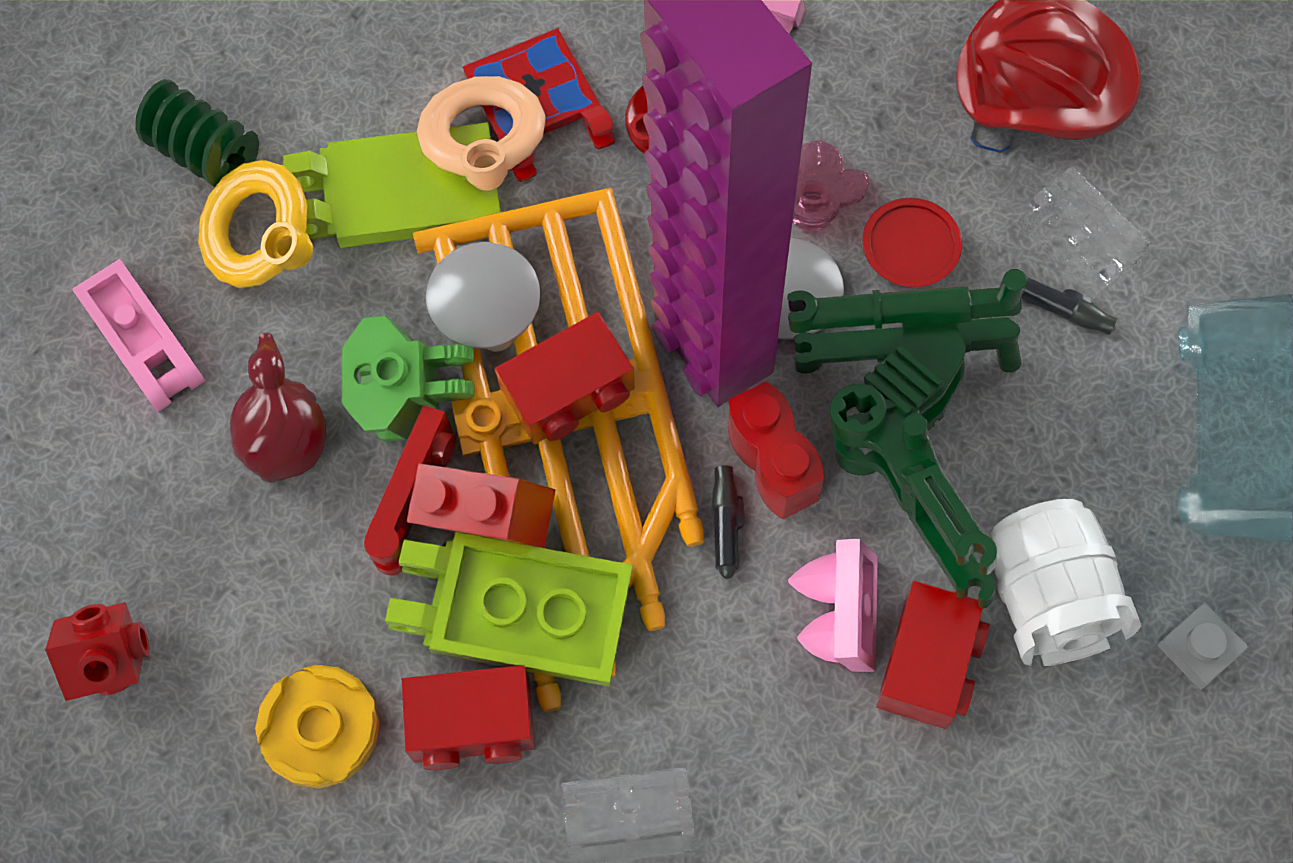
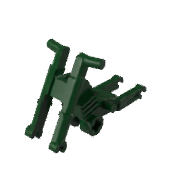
[787,269,1028,609]

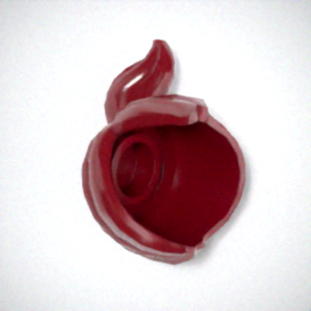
[230,333,327,483]

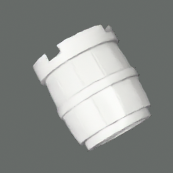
[991,499,1141,666]

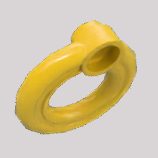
[198,160,313,288]

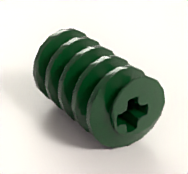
[135,79,259,187]

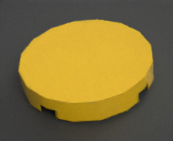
[255,665,380,789]

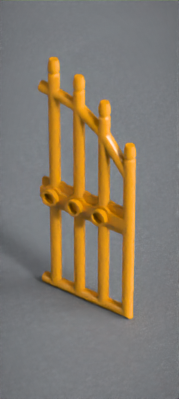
[413,187,704,712]

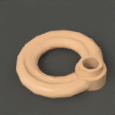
[417,76,546,191]

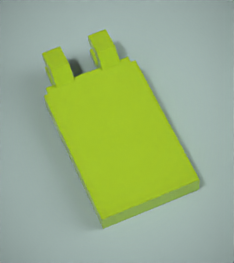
[283,122,501,248]
[385,532,633,687]

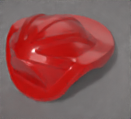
[956,0,1141,140]

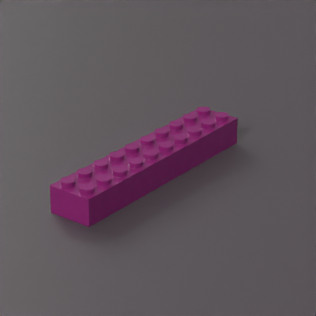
[640,0,812,408]

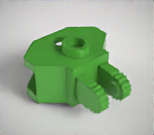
[342,316,474,441]

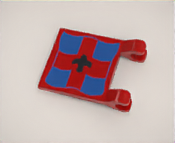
[462,28,615,182]

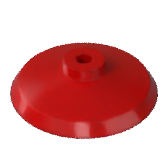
[862,198,962,287]

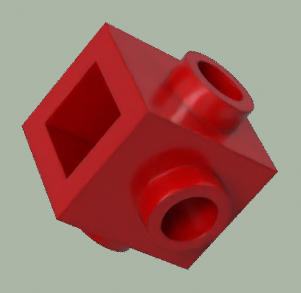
[45,602,150,701]

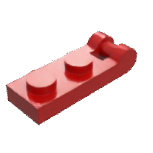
[364,405,456,576]

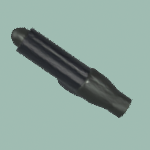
[1021,277,1118,335]
[712,465,744,579]

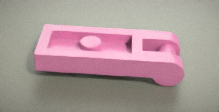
[72,259,206,412]

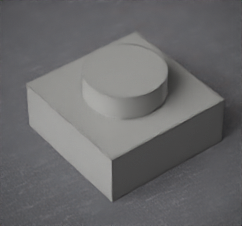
[1157,602,1249,690]

